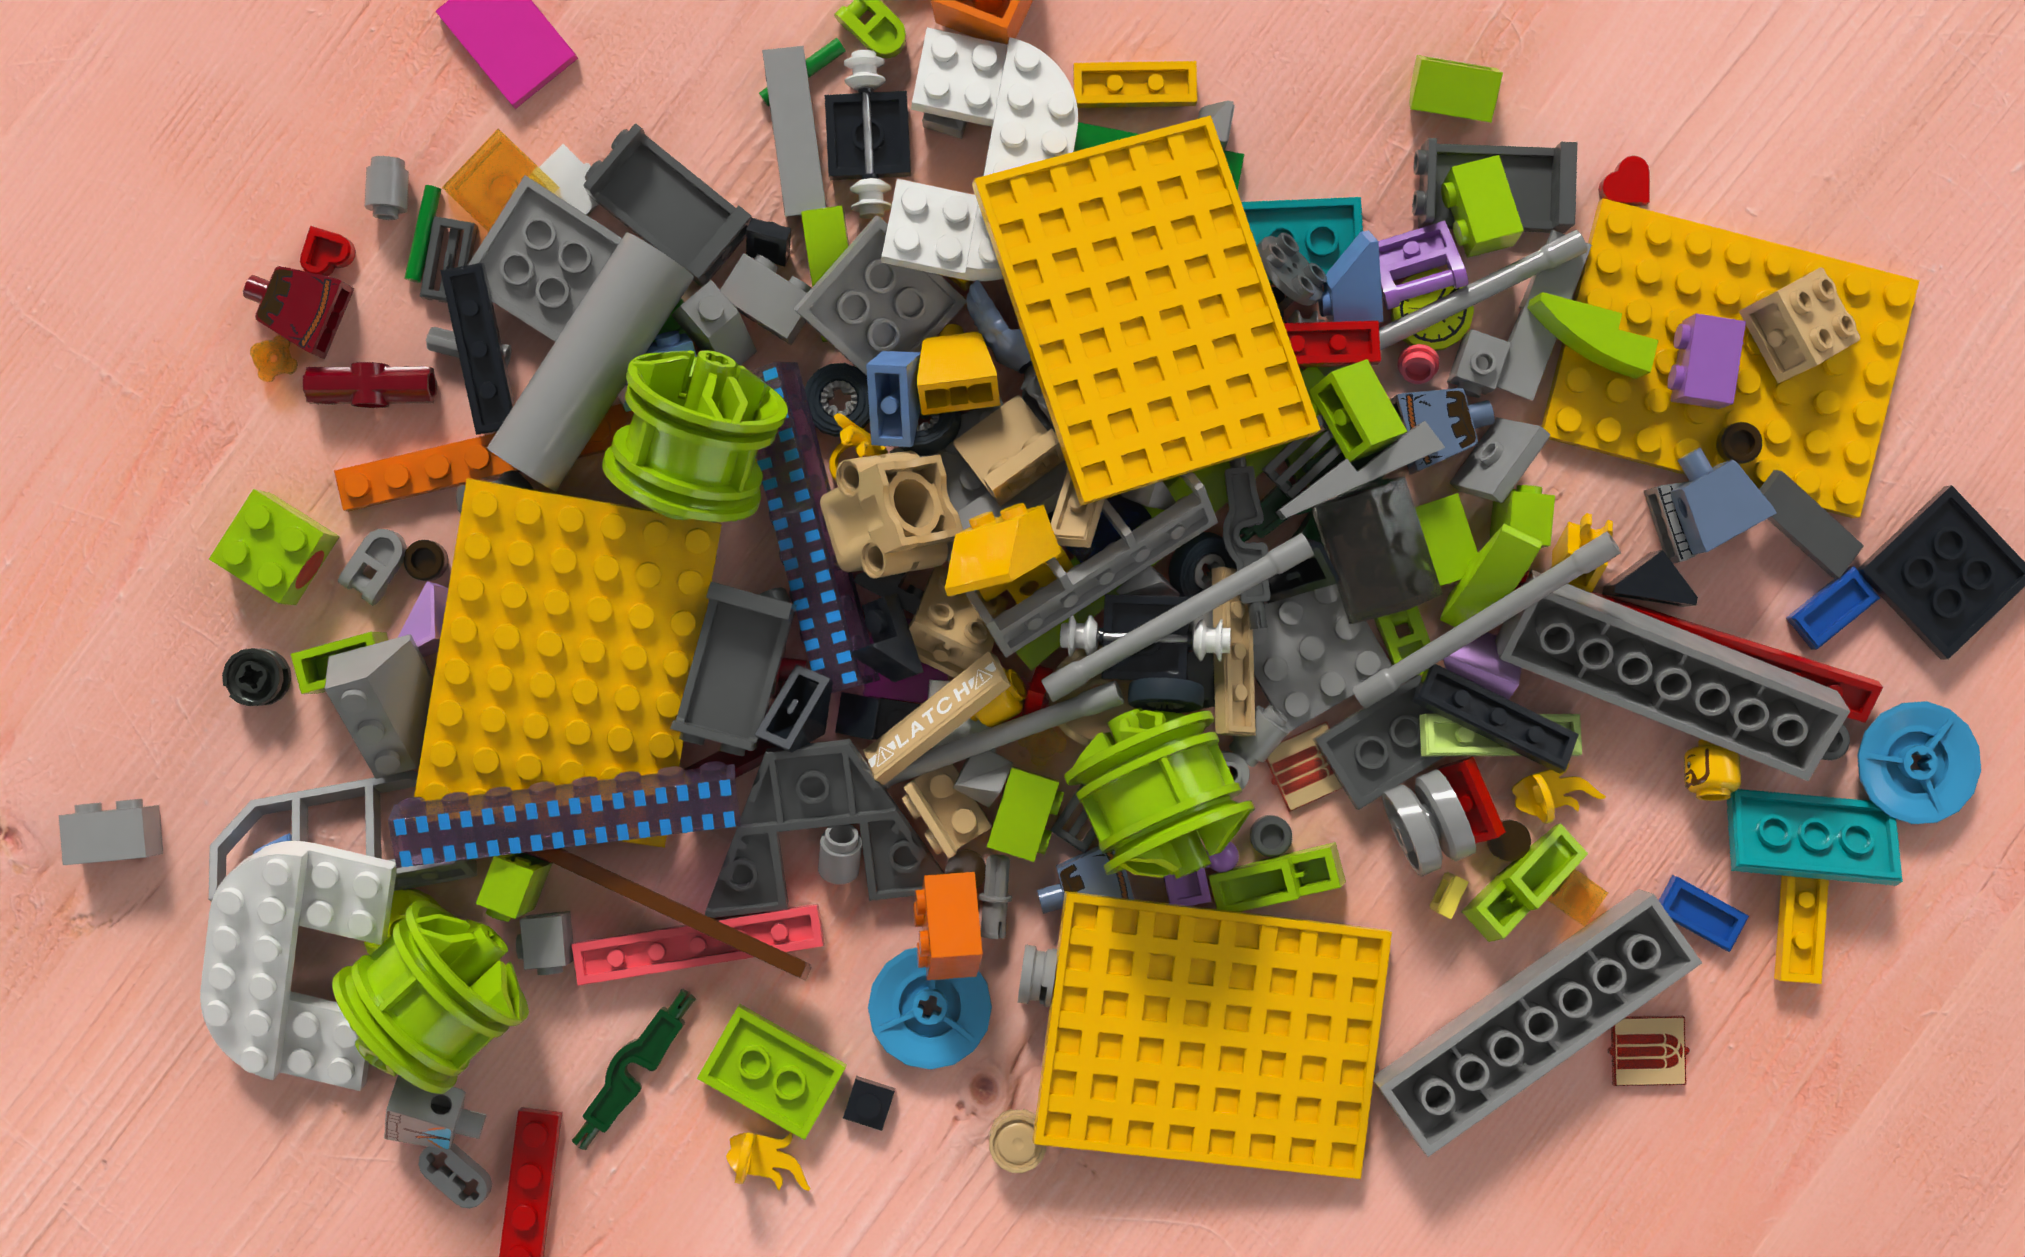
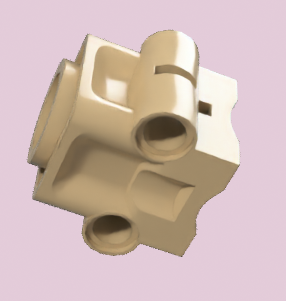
[820,450,963,578]

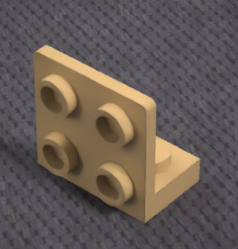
[1739,267,1860,383]
[953,395,1065,507]
[908,566,1008,678]
[902,764,993,859]

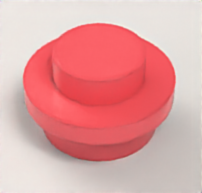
[1398,344,1439,384]

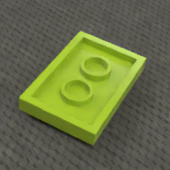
[697,1004,847,1140]

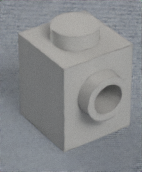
[1447,329,1511,398]
[516,911,574,975]

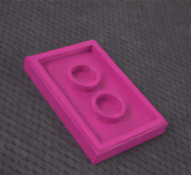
[435,0,578,109]

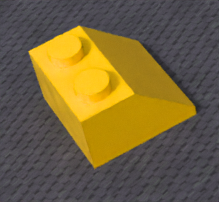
[945,503,1061,596]

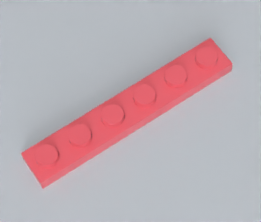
[571,904,825,985]

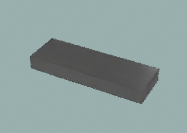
[1759,470,1864,578]

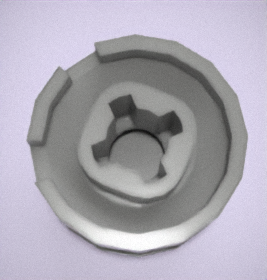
[1017,945,1057,1007]

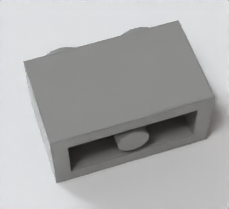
[720,253,811,345]
[59,799,163,865]

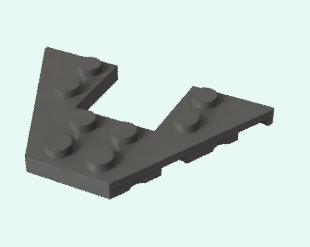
[705,739,945,918]

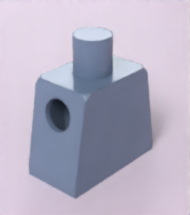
[1671,448,1777,555]

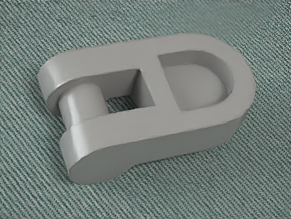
[338,529,407,606]

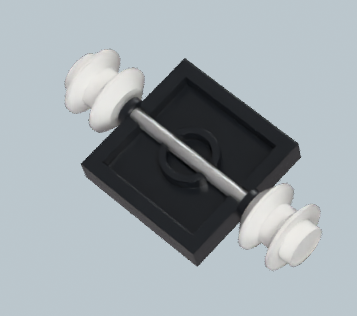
[825,50,911,219]
[1060,594,1231,680]

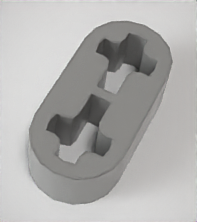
[419,1143,492,1209]

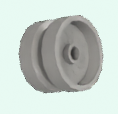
[1382,769,1476,876]

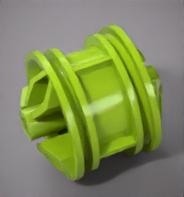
[602,350,788,522]
[1064,708,1255,879]
[332,900,529,1094]

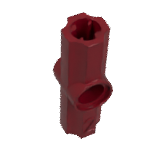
[303,362,437,408]

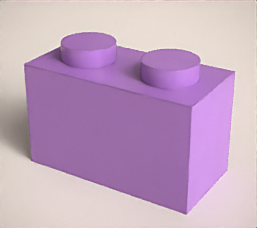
[1668,313,1746,409]

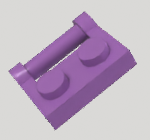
[1378,221,1469,310]

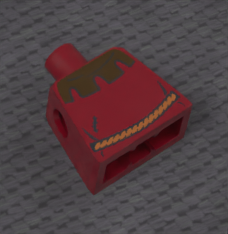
[243,266,355,359]

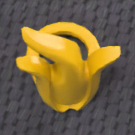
[829,413,888,482]
[1511,763,1606,824]
[726,1132,810,1191]

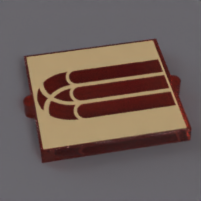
[1266,721,1343,812]
[1607,1015,1690,1086]

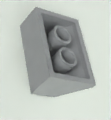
[325,634,434,779]

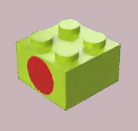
[209,489,340,605]

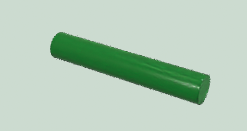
[759,38,846,107]
[404,185,442,283]

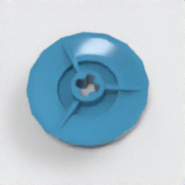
[1857,701,1981,824]
[868,947,992,1070]

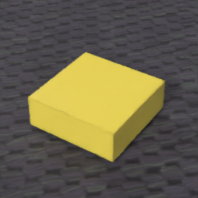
[1429,872,1469,919]

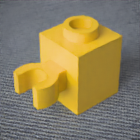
[1551,513,1613,593]

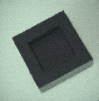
[746,218,791,267]
[843,1076,896,1131]

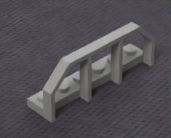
[965,472,1218,657]
[208,770,477,902]

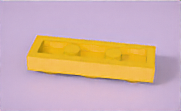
[1073,61,1197,108]
[1774,875,1829,984]

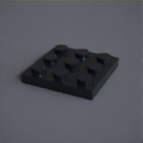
[1857,485,2025,660]

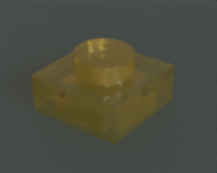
[1547,869,1608,926]

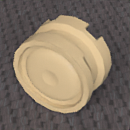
[989,1109,1046,1173]

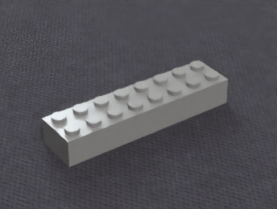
[1495,569,1850,781]
[1373,889,1702,1157]

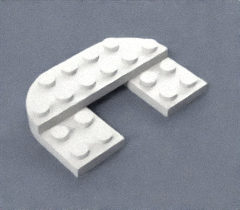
[881,27,1078,281]
[200,841,398,1091]

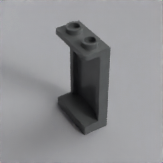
[583,124,752,287]
[1412,138,1578,233]
[670,582,797,756]

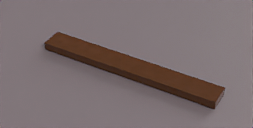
[501,826,812,981]

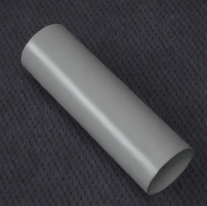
[487,232,694,491]

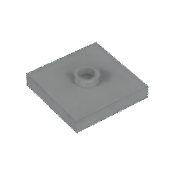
[1450,417,1550,503]

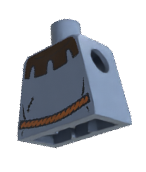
[1390,388,1495,475]
[1037,845,1134,914]

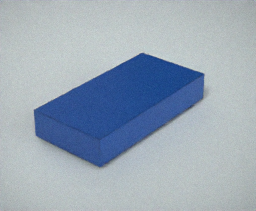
[1786,566,1880,650]
[1659,875,1749,952]

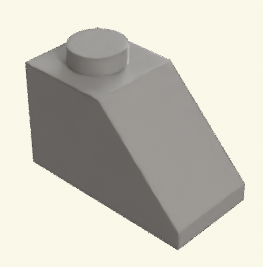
[671,280,757,366]

